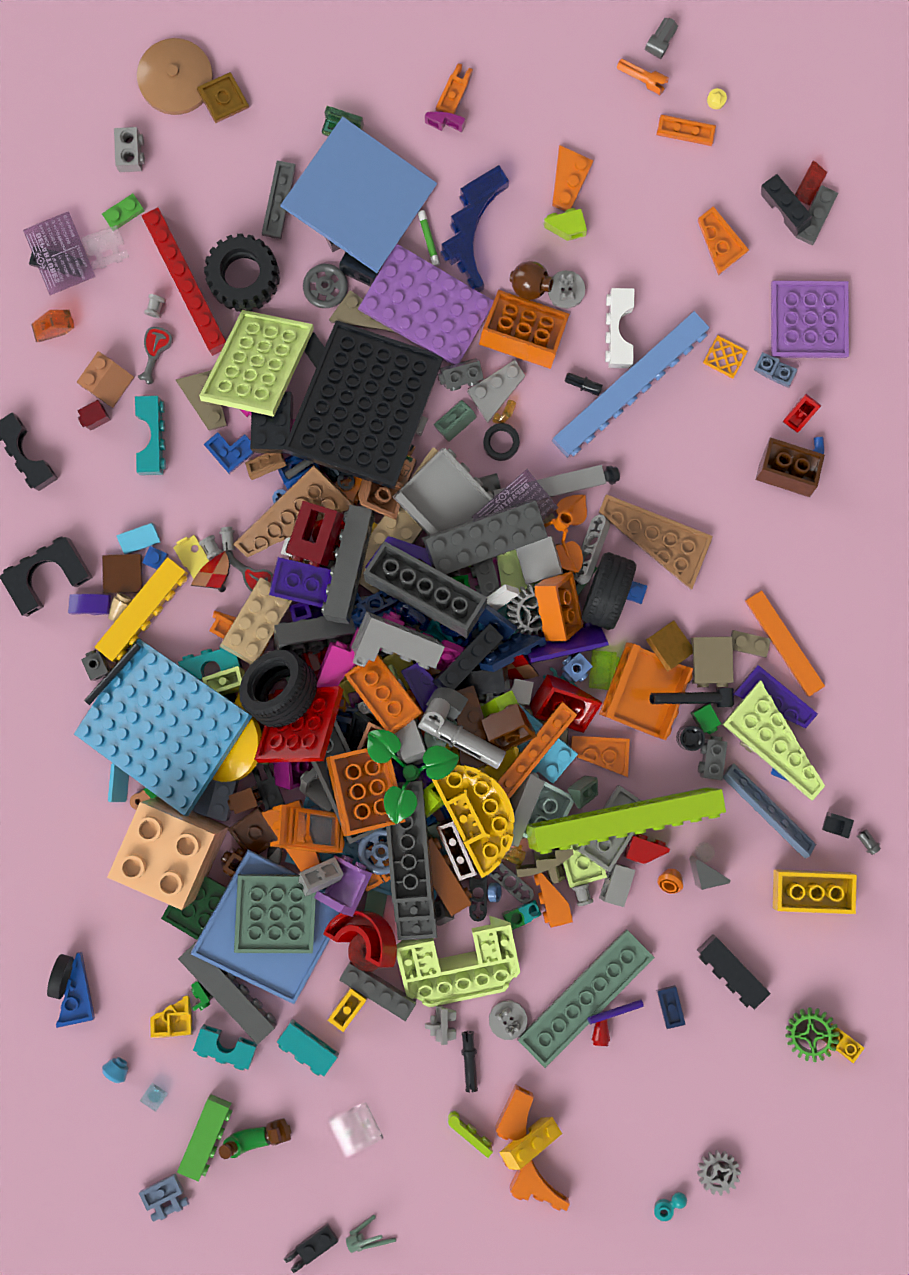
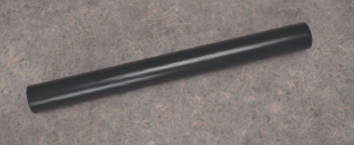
[84,643,141,705]

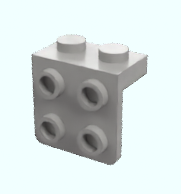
[299,767,333,812]

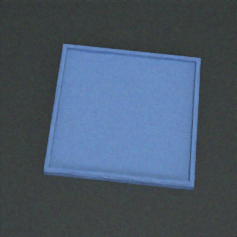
[280,116,437,273]
[191,849,340,1004]

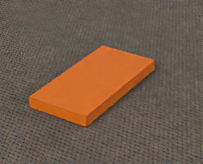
[344,654,422,734]

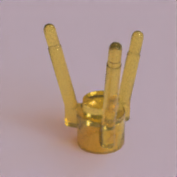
[502,844,526,866]

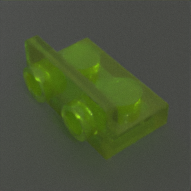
[588,650,620,690]

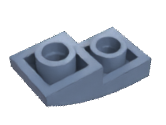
[754,352,797,388]

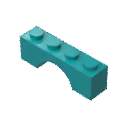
[135,396,166,475]

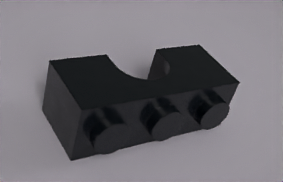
[761,174,812,236]

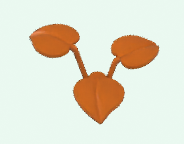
[544,495,587,573]

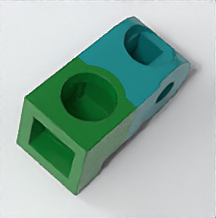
[502,900,542,930]

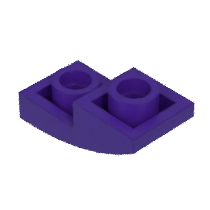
[68,594,111,615]

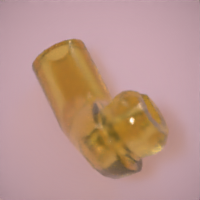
[492,400,516,423]

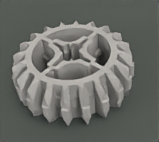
[507,584,543,636]

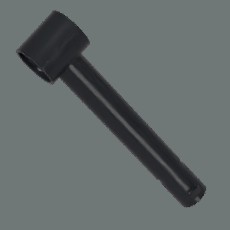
[649,688,734,707]

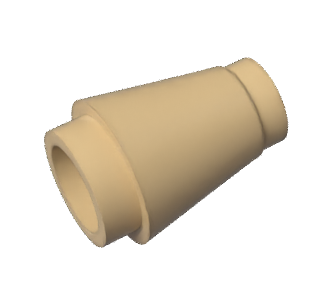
[108,593,132,622]

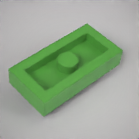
[102,193,145,232]

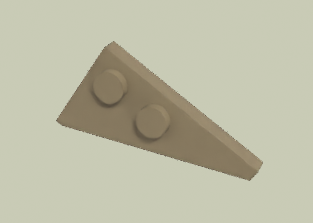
[329,290,397,333]

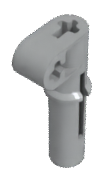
[417,698,506,769]

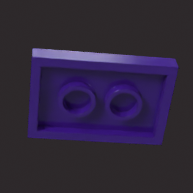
[269,557,332,608]

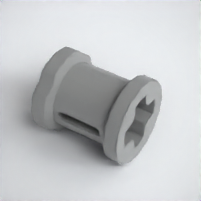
[144,294,166,318]
[199,535,223,560]
[572,883,594,906]

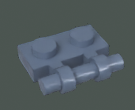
[139,1174,189,1222]

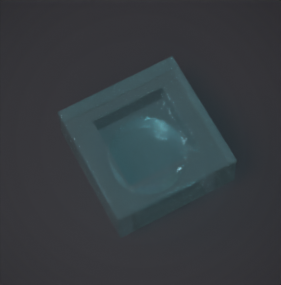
[140,1083,168,1112]

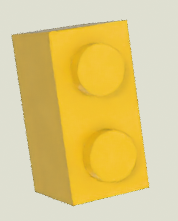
[327,987,367,1032]

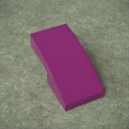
[425,112,465,132]

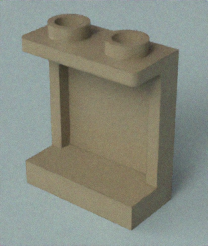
[691,637,734,688]

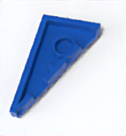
[56,952,95,1028]

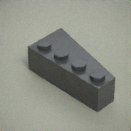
[273,616,356,658]

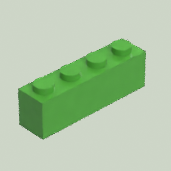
[177,1094,233,1182]

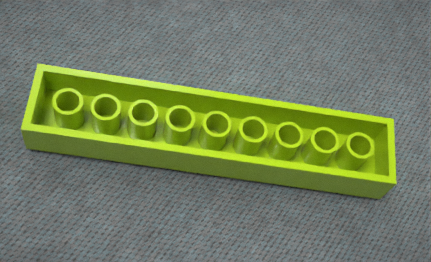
[526,787,726,854]

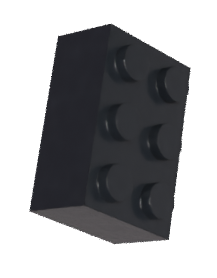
[250,392,293,454]

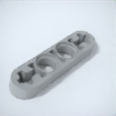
[573,515,610,585]

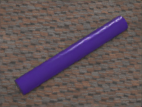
[587,1000,644,1025]

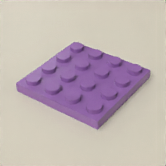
[771,281,849,358]

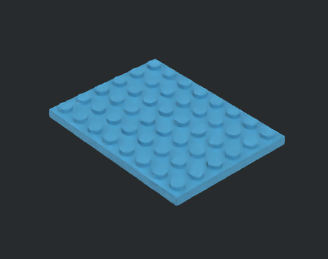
[74,639,252,817]

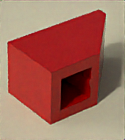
[624,834,670,864]

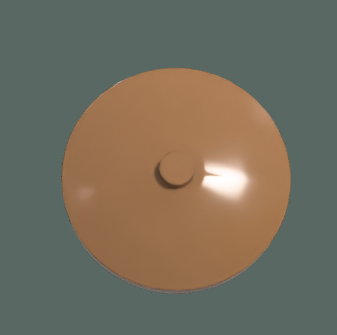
[137,38,213,115]

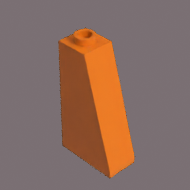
[262,799,322,872]

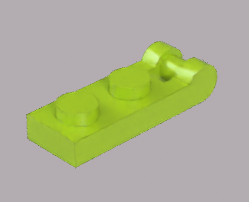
[448,1111,493,1158]

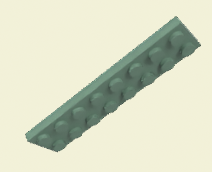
[517,929,655,1068]

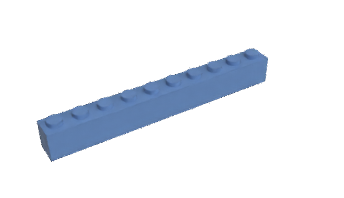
[552,311,710,458]

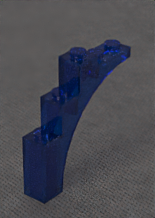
[440,165,509,292]

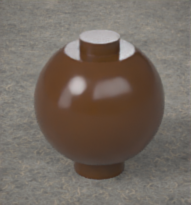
[510,261,554,300]

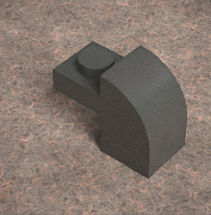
[426,688,468,722]

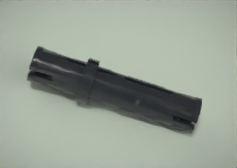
[461,1031,478,1093]

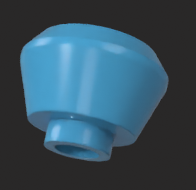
[102,1057,128,1083]

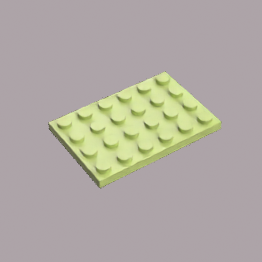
[199,310,314,416]

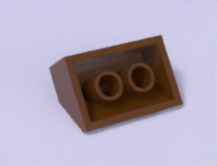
[755,437,825,497]

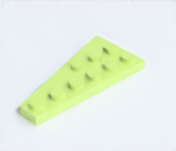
[722,680,825,801]

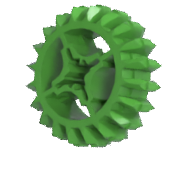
[785,1007,839,1062]

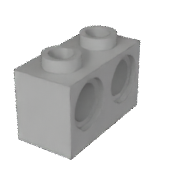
[114,127,145,172]

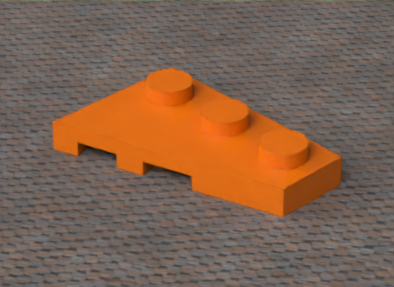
[552,145,594,211]
[697,206,749,276]
[571,736,630,777]

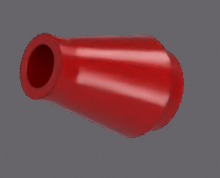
[591,1019,610,1046]

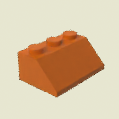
[534,572,583,641]

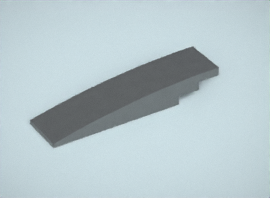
[386,781,438,940]

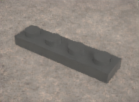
[262,160,296,239]

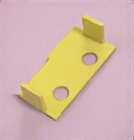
[173,535,209,579]

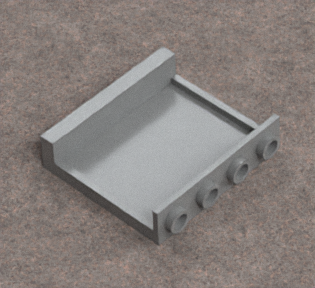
[392,448,498,535]

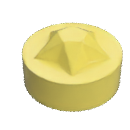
[707,88,727,110]

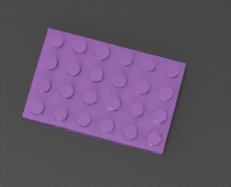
[358,244,494,365]

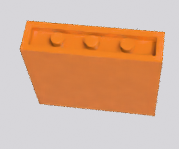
[599,642,693,740]

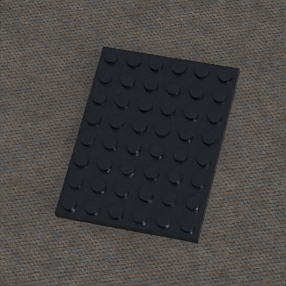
[283,320,443,490]

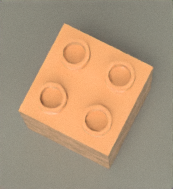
[107,797,229,910]

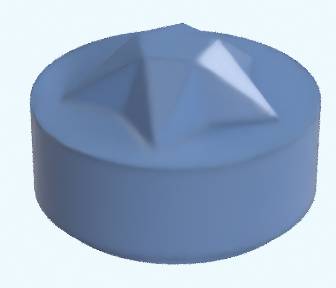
[487,883,502,902]

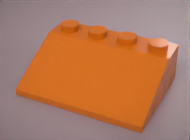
[479,290,570,369]
[326,748,406,836]

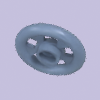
[358,828,390,875]

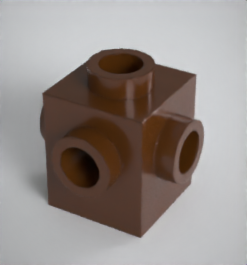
[221,847,246,877]

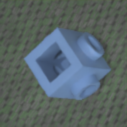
[561,652,593,683]

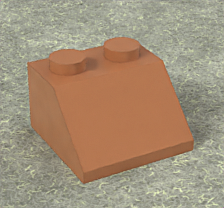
[76,351,135,408]

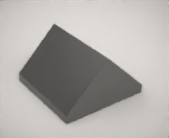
[689,855,731,890]

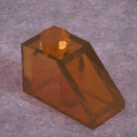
[31,310,74,342]

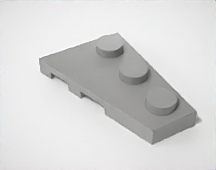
[467,360,525,423]

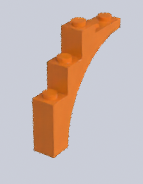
[495,1084,570,1211]

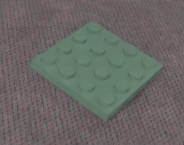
[234,874,316,953]

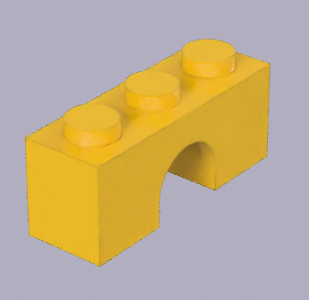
[499,1117,562,1170]

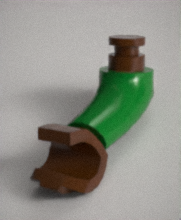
[219,1118,292,1159]

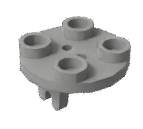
[548,270,585,309]
[489,1000,527,1040]

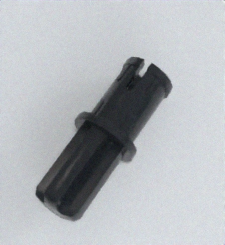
[564,373,603,396]

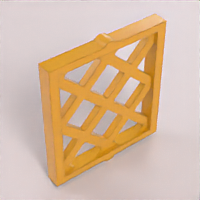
[703,335,747,379]

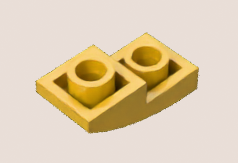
[822,1023,865,1063]

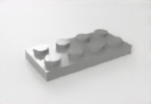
[577,785,641,872]

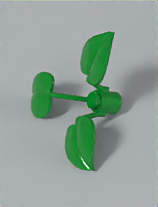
[367,730,459,824]

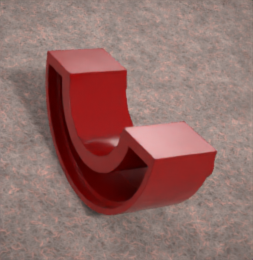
[323,911,397,968]

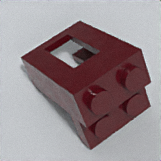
[286,501,344,568]

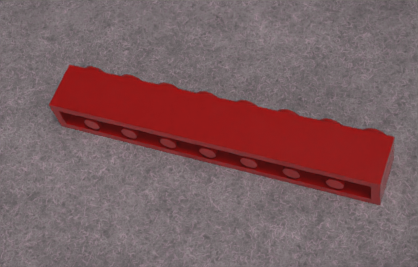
[141,207,226,356]

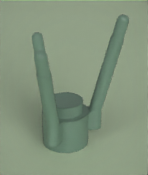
[346,1215,396,1253]

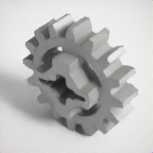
[697,1150,741,1196]

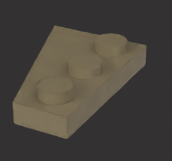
[176,370,227,431]

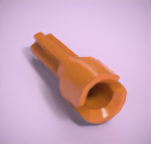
[617,58,669,95]

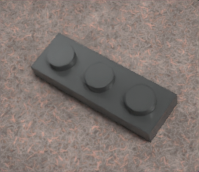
[796,185,838,246]

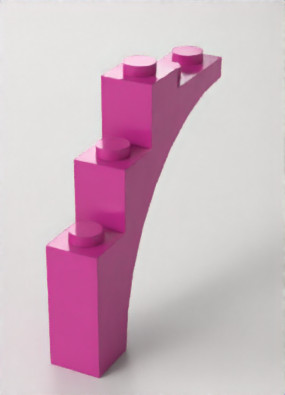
[316,611,434,687]

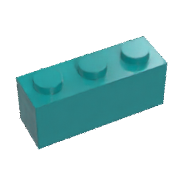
[277,1019,339,1077]

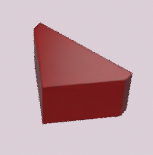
[783,394,822,433]

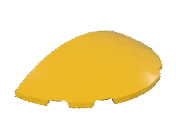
[432,765,515,878]

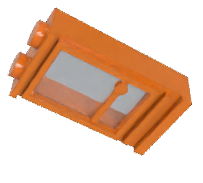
[270,804,345,854]

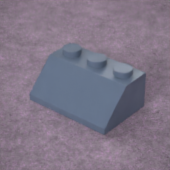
[192,779,239,822]

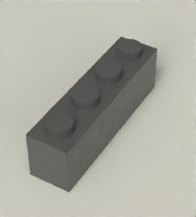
[339,960,416,1022]

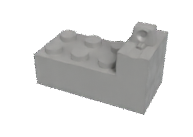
[351,611,445,669]
[357,679,428,766]

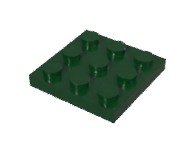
[161,875,227,940]

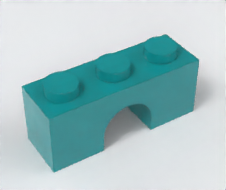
[178,646,242,680]
[193,1024,258,1070]

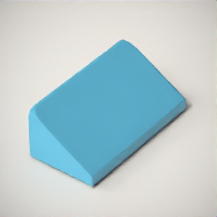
[116,523,161,554]
[108,763,129,802]

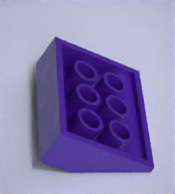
[527,623,609,664]

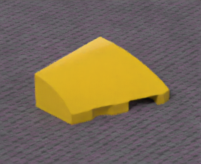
[150,996,193,1038]

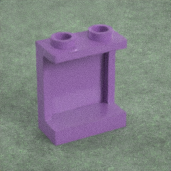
[314,855,372,917]

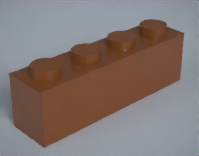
[428,835,473,916]

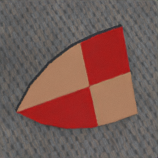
[191,551,230,593]
[507,654,539,680]

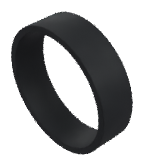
[47,954,74,999]

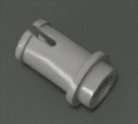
[219,527,235,551]

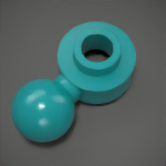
[654,1192,687,1221]

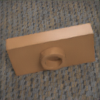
[245,453,286,480]

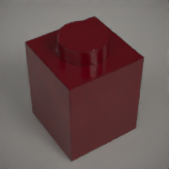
[77,400,111,431]

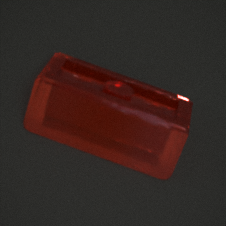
[794,161,827,206]

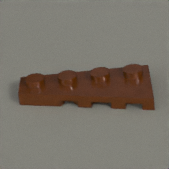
[456,686,492,768]

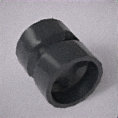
[676,726,705,751]

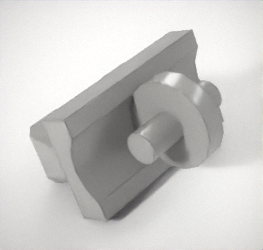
[425,1005,456,1045]

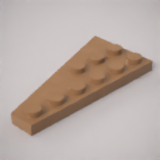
[233,465,355,558]
[598,494,713,590]

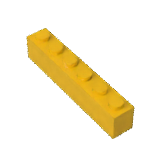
[95,557,189,662]

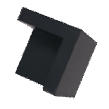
[822,812,854,839]

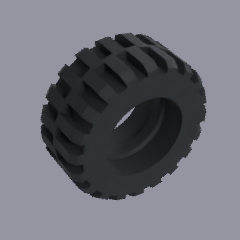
[204,233,280,312]

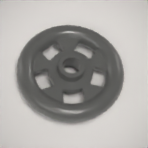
[303,264,348,308]

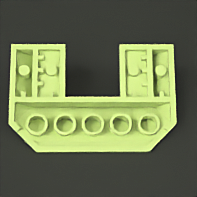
[397,916,520,1007]

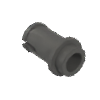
[857,829,881,855]

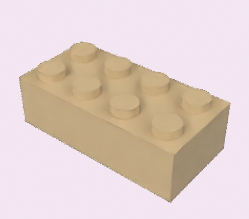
[220,578,292,664]

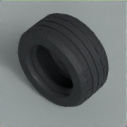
[581,552,637,630]
[239,650,317,727]

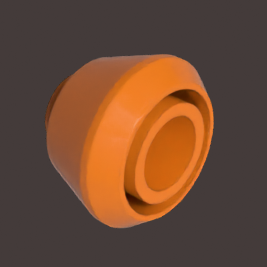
[657,869,683,894]

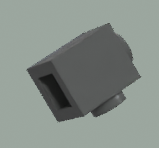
[81,650,111,681]

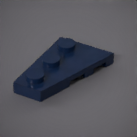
[479,633,546,672]

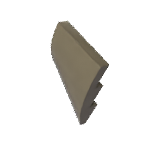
[515,848,573,877]

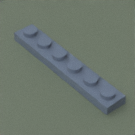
[723,763,816,859]

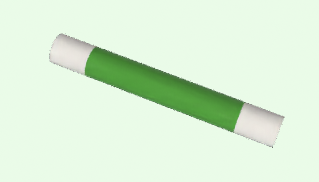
[418,210,440,267]

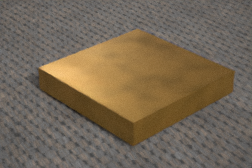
[197,72,249,124]
[646,620,693,671]

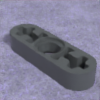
[489,862,534,904]

